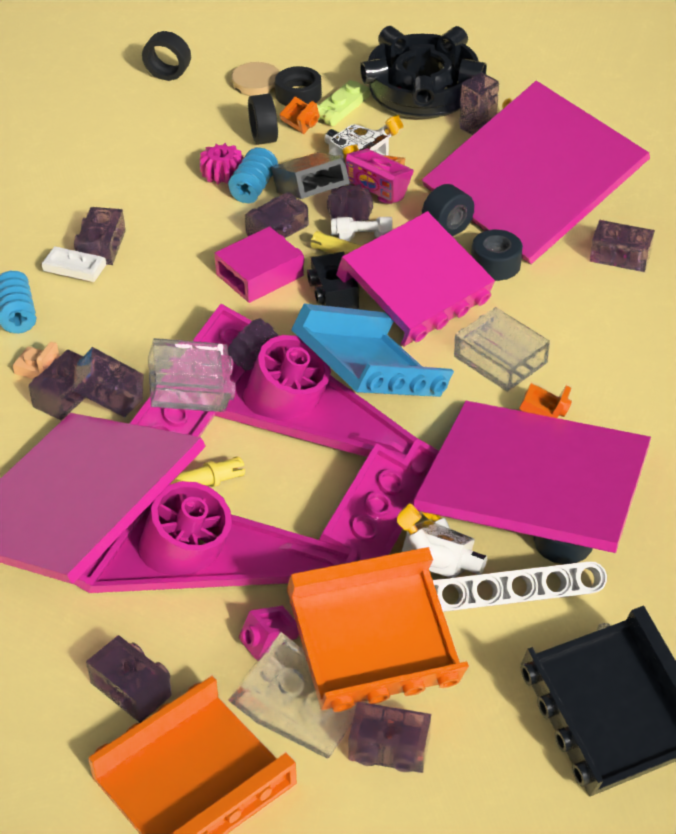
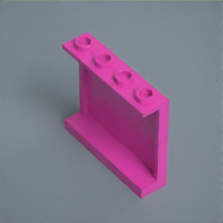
[336,211,495,347]

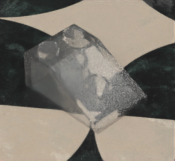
[228,632,368,759]

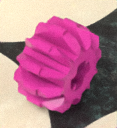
[199,143,243,185]

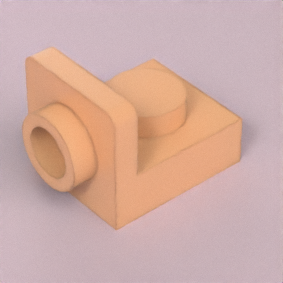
[13,342,61,383]

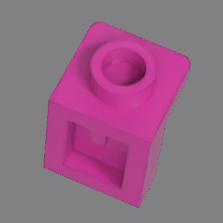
[239,605,299,660]

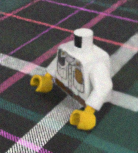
[324,115,404,164]
[397,504,487,578]

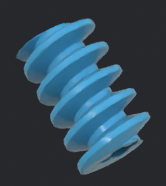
[228,147,278,204]
[0,270,37,334]

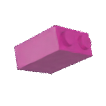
[214,226,305,303]

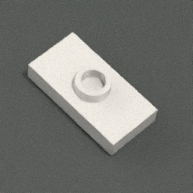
[42,246,106,282]

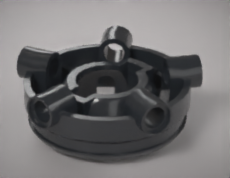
[360,26,487,118]

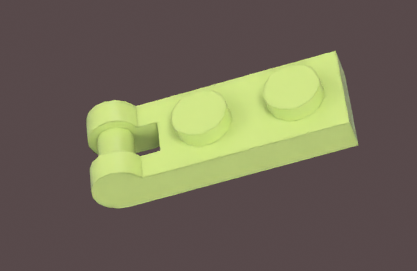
[317,80,370,126]

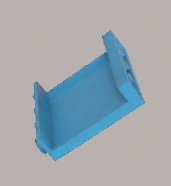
[291,304,454,397]

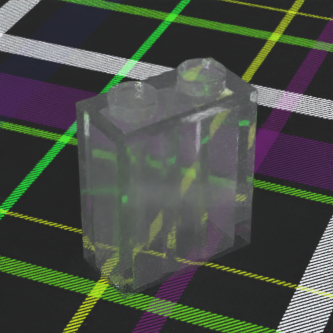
[454,307,550,392]
[148,338,235,412]

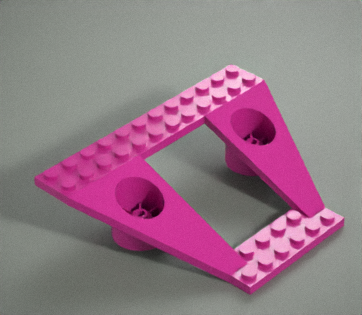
[73,304,439,593]

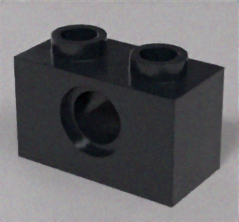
[307,251,359,309]

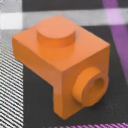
[279,97,320,134]
[519,383,572,418]

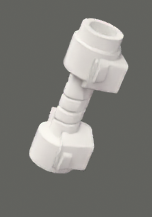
[331,217,392,242]

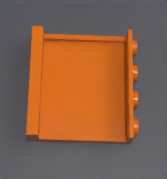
[287,547,469,712]

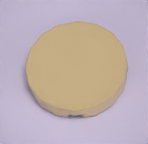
[232,62,280,96]

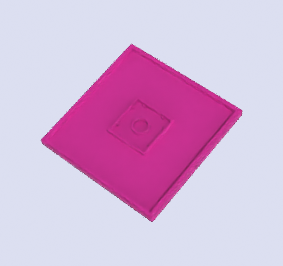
[422,80,650,264]
[414,400,651,553]
[0,413,206,584]

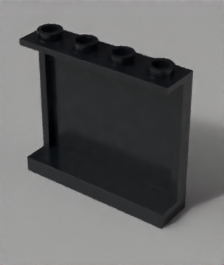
[520,605,676,797]

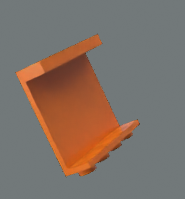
[88,676,297,834]

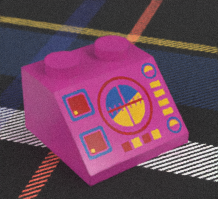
[346,148,414,204]

